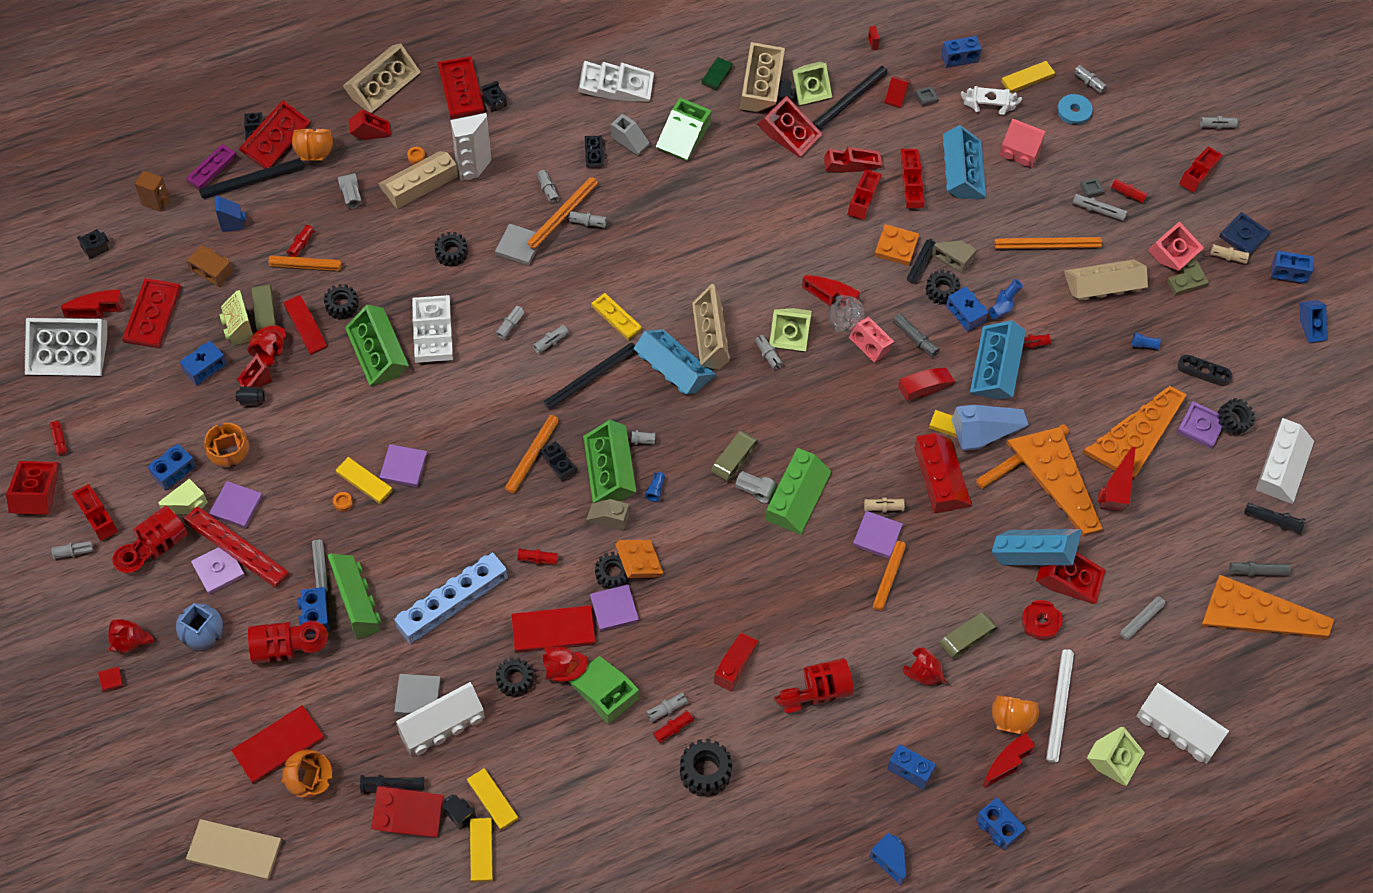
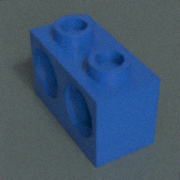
[941,36,981,68]
[1271,251,1314,283]
[147,444,196,491]
[298,587,330,634]
[976,797,1026,850]

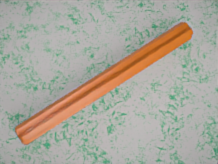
[527,177,598,249]
[994,237,1102,249]
[976,424,1069,489]

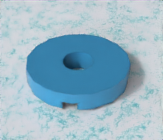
[1057,94,1093,125]

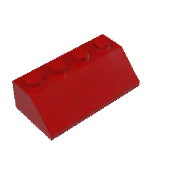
[914,433,972,513]

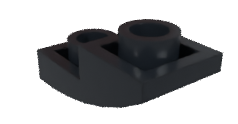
[244,112,263,141]
[584,135,604,167]
[540,441,578,482]

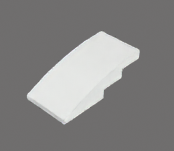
[578,61,654,102]
[413,295,453,363]

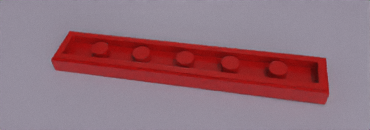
[184,506,289,588]

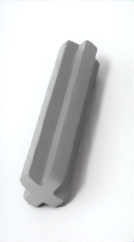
[312,539,328,593]
[1120,596,1166,640]

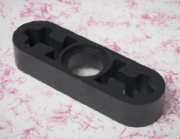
[1177,355,1232,386]

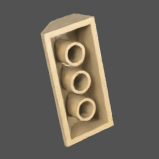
[739,42,785,112]
[343,44,420,113]
[378,151,458,209]
[1064,259,1148,300]
[692,284,730,370]

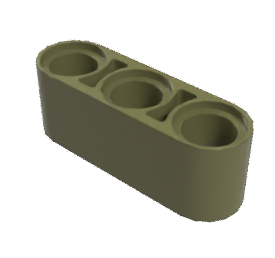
[252,284,276,331]
[711,430,758,482]
[939,612,997,660]

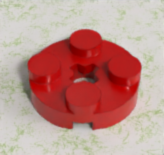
[1021,600,1063,640]

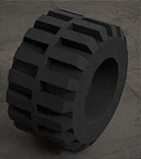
[680,739,732,797]

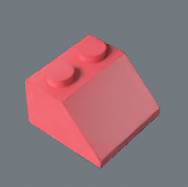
[1000,119,1046,168]
[1148,221,1204,271]

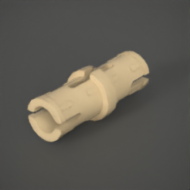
[1210,244,1249,264]
[864,497,904,513]

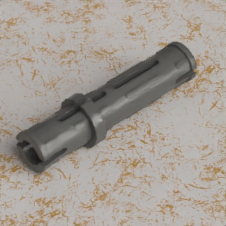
[893,313,940,358]
[1229,561,1291,577]

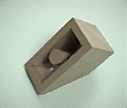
[932,240,976,274]
[586,499,629,531]

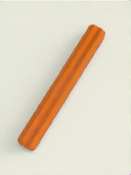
[268,255,341,271]
[873,541,906,611]

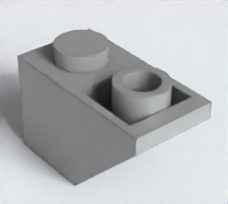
[611,114,649,155]

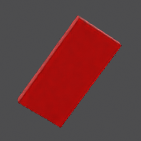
[437,56,485,119]
[239,100,311,169]
[122,278,182,349]
[511,605,595,653]
[231,705,325,784]

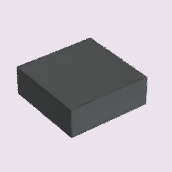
[915,86,938,107]
[1080,178,1104,198]

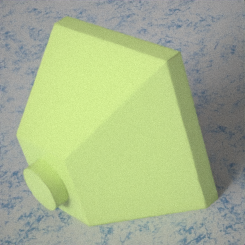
[792,62,832,105]
[769,308,812,351]
[1087,727,1145,786]

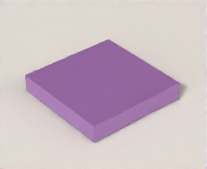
[1177,401,1224,449]
[379,444,427,487]
[209,481,263,529]
[853,511,903,559]
[590,585,639,632]

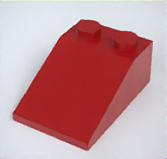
[757,96,822,158]
[1097,447,1136,512]
[6,461,59,515]
[1036,552,1105,604]
[371,786,444,837]

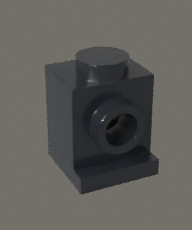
[775,80,795,105]
[481,81,507,112]
[77,229,109,260]
[442,794,476,830]

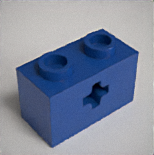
[946,287,988,332]
[180,341,227,386]
[887,744,936,790]

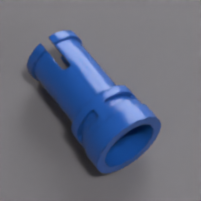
[1131,332,1161,351]
[645,472,666,502]

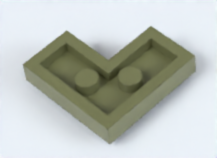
[1167,257,1209,296]

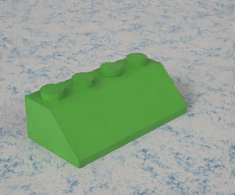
[345,305,409,386]
[583,420,636,503]
[765,448,831,535]
[328,554,381,640]

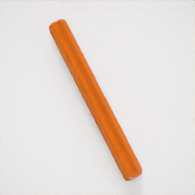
[505,415,559,494]

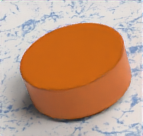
[407,147,425,164]
[333,492,353,512]

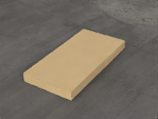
[186,819,282,881]

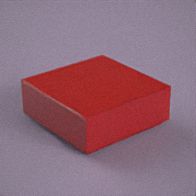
[868,26,880,50]
[98,666,124,693]

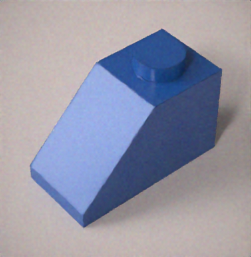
[215,196,246,232]
[1299,300,1327,343]
[869,832,906,886]

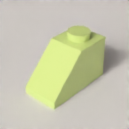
[158,479,208,515]

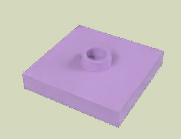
[191,547,245,595]

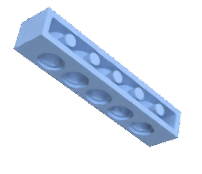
[394,552,508,644]

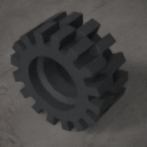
[434,232,468,267]
[926,270,960,305]
[324,284,359,320]
[1217,398,1255,435]
[595,552,630,589]
[496,657,533,697]

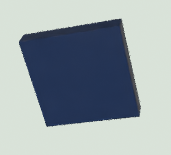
[1219,212,1270,256]

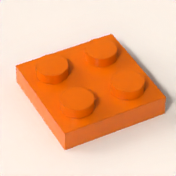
[874,224,919,266]
[615,540,663,578]

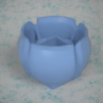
[176,603,223,651]

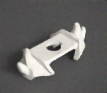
[961,86,1022,115]

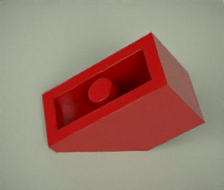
[348,109,391,140]

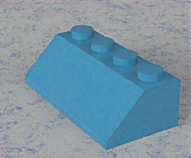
[943,125,986,199]
[970,320,1026,400]
[634,329,716,394]
[991,529,1082,565]

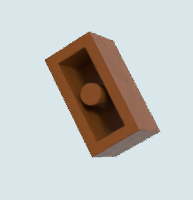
[135,170,170,212]
[187,245,233,287]

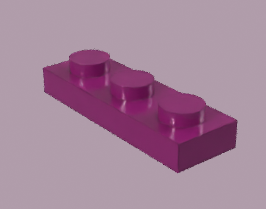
[186,144,237,190]

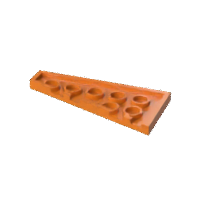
[1083,386,1187,481]
[1006,427,1102,536]
[1200,575,1334,639]

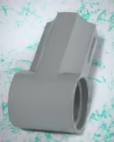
[338,173,362,209]
[735,471,777,503]

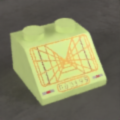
[220,290,253,346]

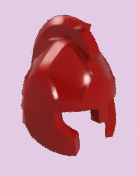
[247,325,286,366]
[108,619,154,653]
[542,646,588,682]
[903,647,948,685]

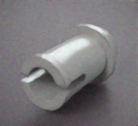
[631,430,655,445]

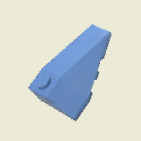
[951,405,1029,451]

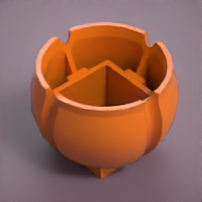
[292,129,333,160]
[204,423,249,468]
[992,695,1039,734]
[281,750,332,798]

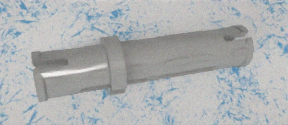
[1072,193,1127,221]

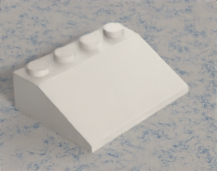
[25,318,108,376]

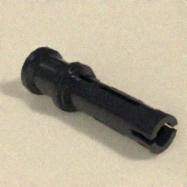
[1244,502,1306,535]
[360,774,424,794]

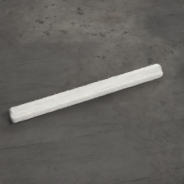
[1046,649,1074,763]

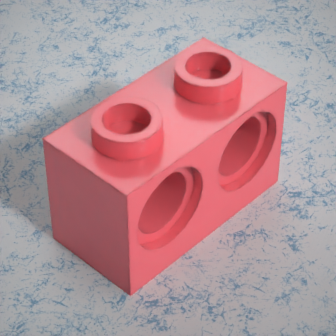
[849,317,894,363]

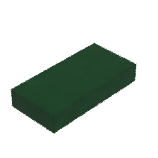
[701,57,733,91]

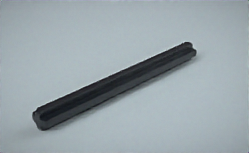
[813,66,887,130]
[199,158,304,199]
[544,343,636,409]

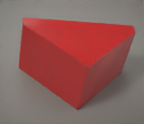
[884,76,911,108]
[237,353,272,387]

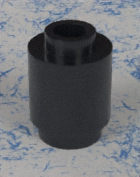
[236,386,265,405]

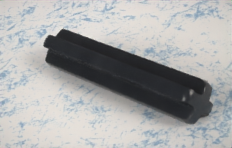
[907,239,936,284]

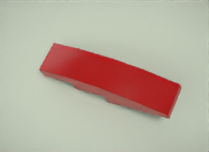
[900,149,925,208]

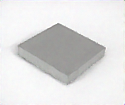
[495,224,539,266]
[394,674,441,715]

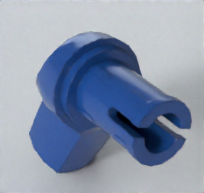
[988,279,1023,319]

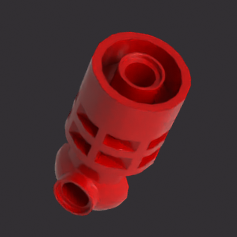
[112,505,188,573]
[248,621,328,664]
[774,658,854,713]

